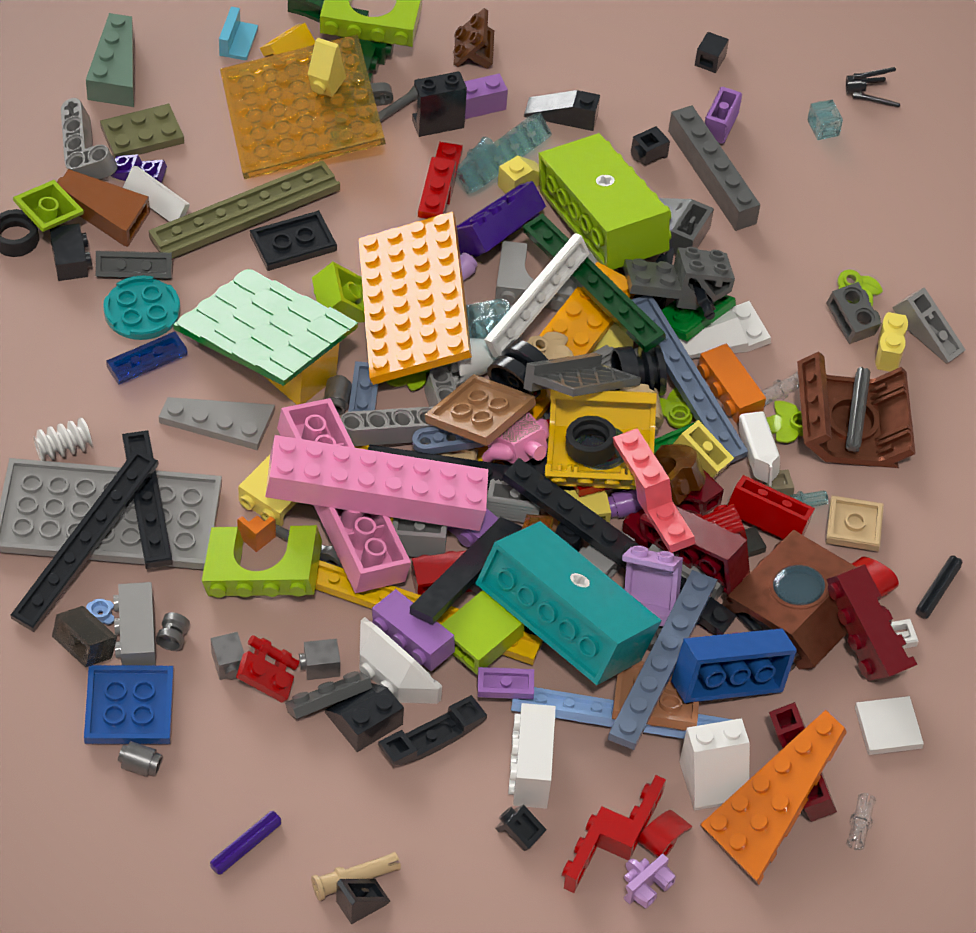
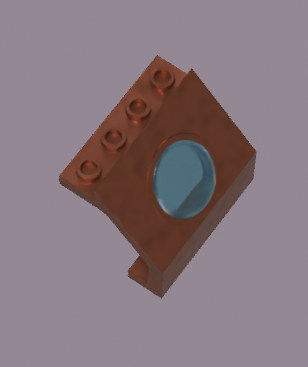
[722,530,856,669]

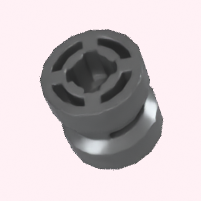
[156,612,190,651]

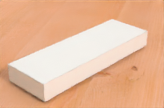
[123,166,190,222]

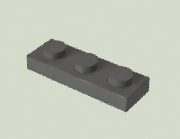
[95,250,172,278]
[285,671,373,719]

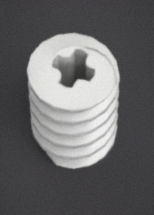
[33,418,93,461]

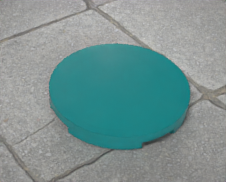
[103,275,180,340]

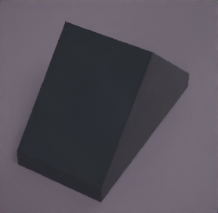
[336,879,390,925]

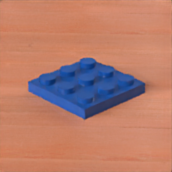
[84,665,174,744]

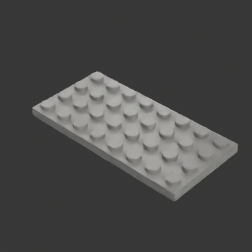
[0,458,222,570]

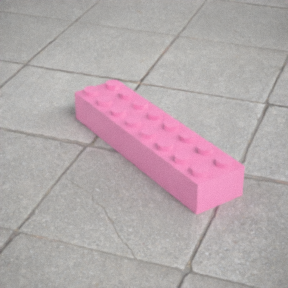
[277,398,411,593]
[265,435,488,531]

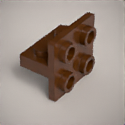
[453,8,495,69]

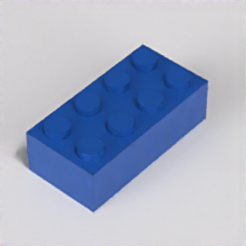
[671,628,797,703]

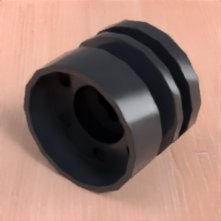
[611,344,667,396]

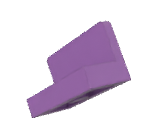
[477,667,534,699]

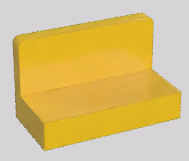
[260,23,315,70]

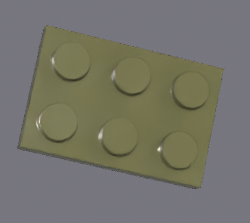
[100,103,184,159]

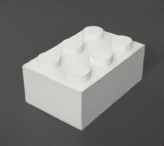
[508,703,556,809]

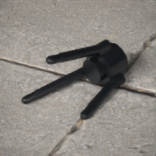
[846,67,900,107]

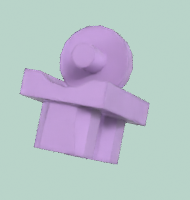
[624,854,676,909]

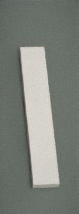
[484,234,590,358]

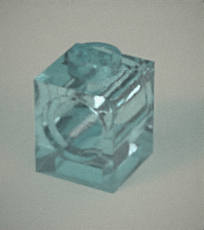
[807,99,843,140]

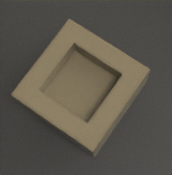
[763,470,794,496]

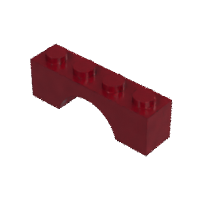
[622,469,724,549]
[769,702,837,822]

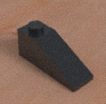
[524,90,600,131]

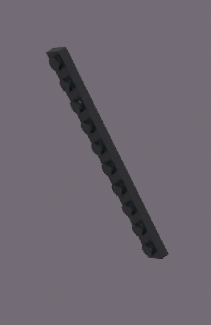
[502,458,737,635]

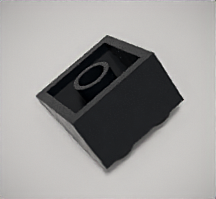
[325,683,404,752]

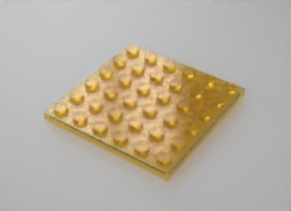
[220,34,386,180]

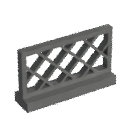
[523,353,641,397]

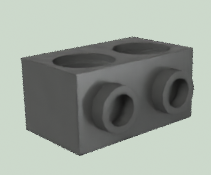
[826,282,882,344]

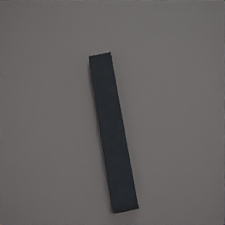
[10,448,159,632]

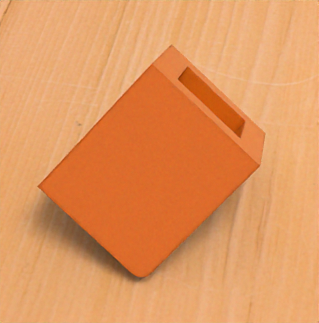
[237,515,276,552]

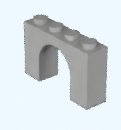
[495,241,600,310]

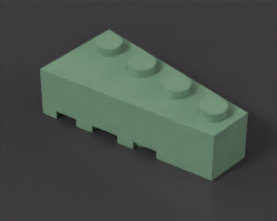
[86,13,134,107]

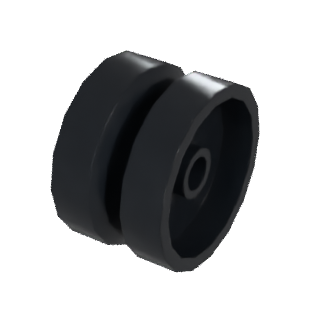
[487,339,548,399]

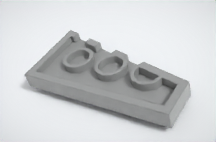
[159,397,275,450]

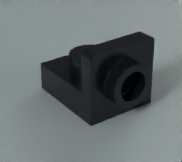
[495,804,547,851]

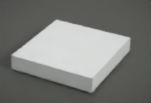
[855,696,924,755]

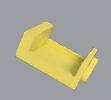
[238,455,297,526]

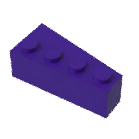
[457,181,547,258]

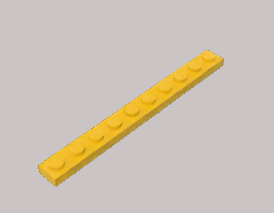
[315,560,543,665]

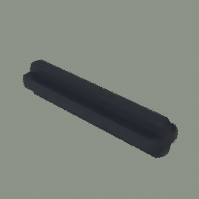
[916,555,963,619]

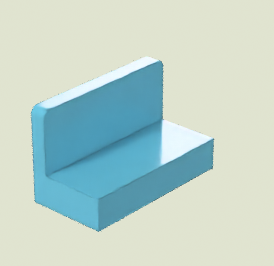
[219,7,258,60]

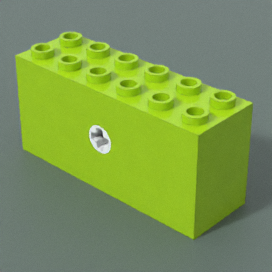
[538,133,672,270]

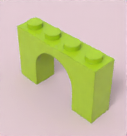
[320,0,422,47]
[202,525,322,598]

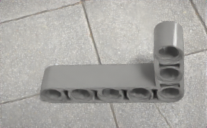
[341,366,456,446]

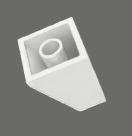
[679,718,750,811]

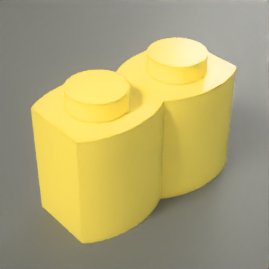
[875,312,908,372]

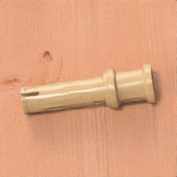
[311,852,401,901]

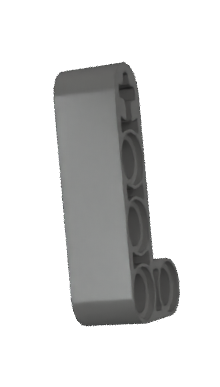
[61,98,118,179]

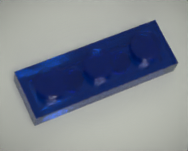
[106,331,188,385]

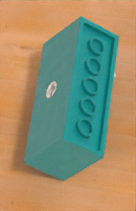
[475,521,662,685]

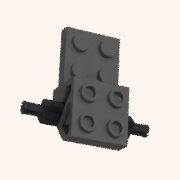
[623,247,735,320]

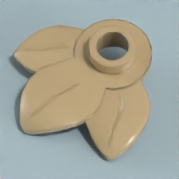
[527,332,574,360]

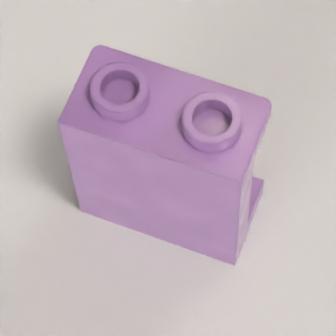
[622,546,683,626]

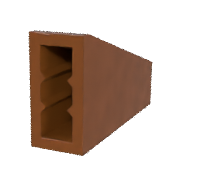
[57,169,150,247]

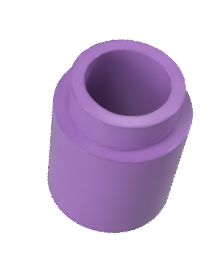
[608,489,642,519]

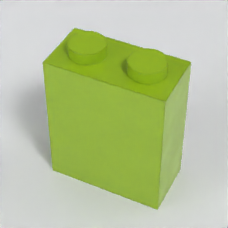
[441,590,525,675]

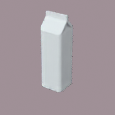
[739,411,780,487]

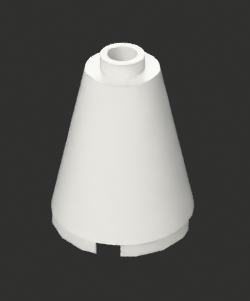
[443,338,496,387]

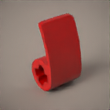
[852,556,899,598]
[638,810,692,858]

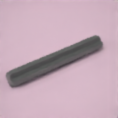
[846,367,871,452]

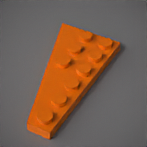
[700,710,847,885]

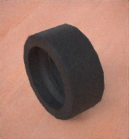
[0,209,39,257]
[566,416,616,466]

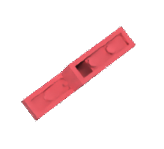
[613,429,695,553]

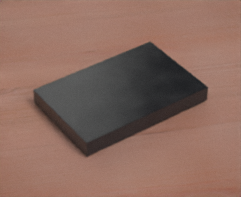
[250,210,337,271]

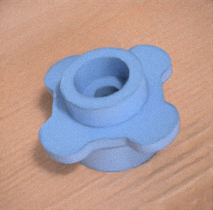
[86,599,114,626]

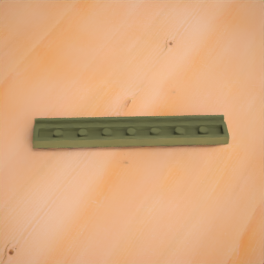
[149,160,340,258]

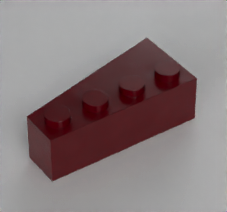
[639,504,750,595]
[826,564,918,681]

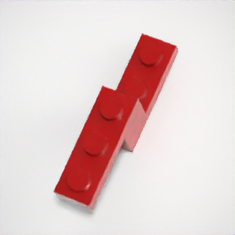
[418,141,463,219]
[562,775,666,893]

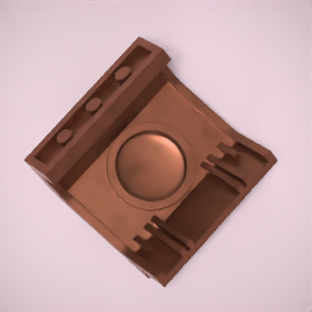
[797,351,916,468]

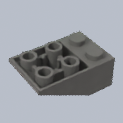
[659,198,714,254]

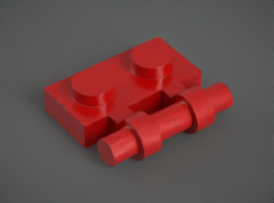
[236,635,299,703]

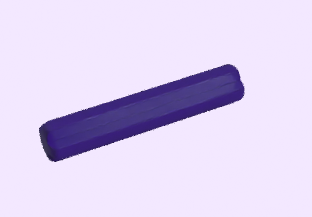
[210,811,281,875]

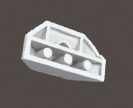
[359,617,442,704]

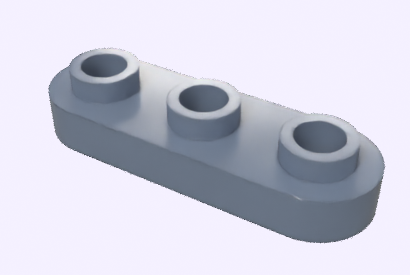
[412,426,485,454]

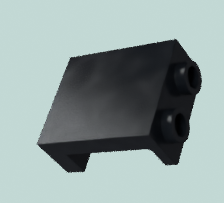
[412,71,467,137]

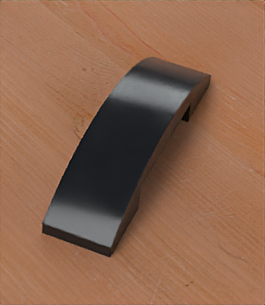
[378,695,487,765]

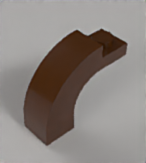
[654,444,706,505]

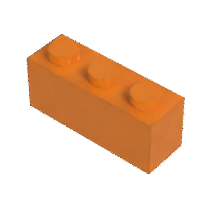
[697,343,766,424]

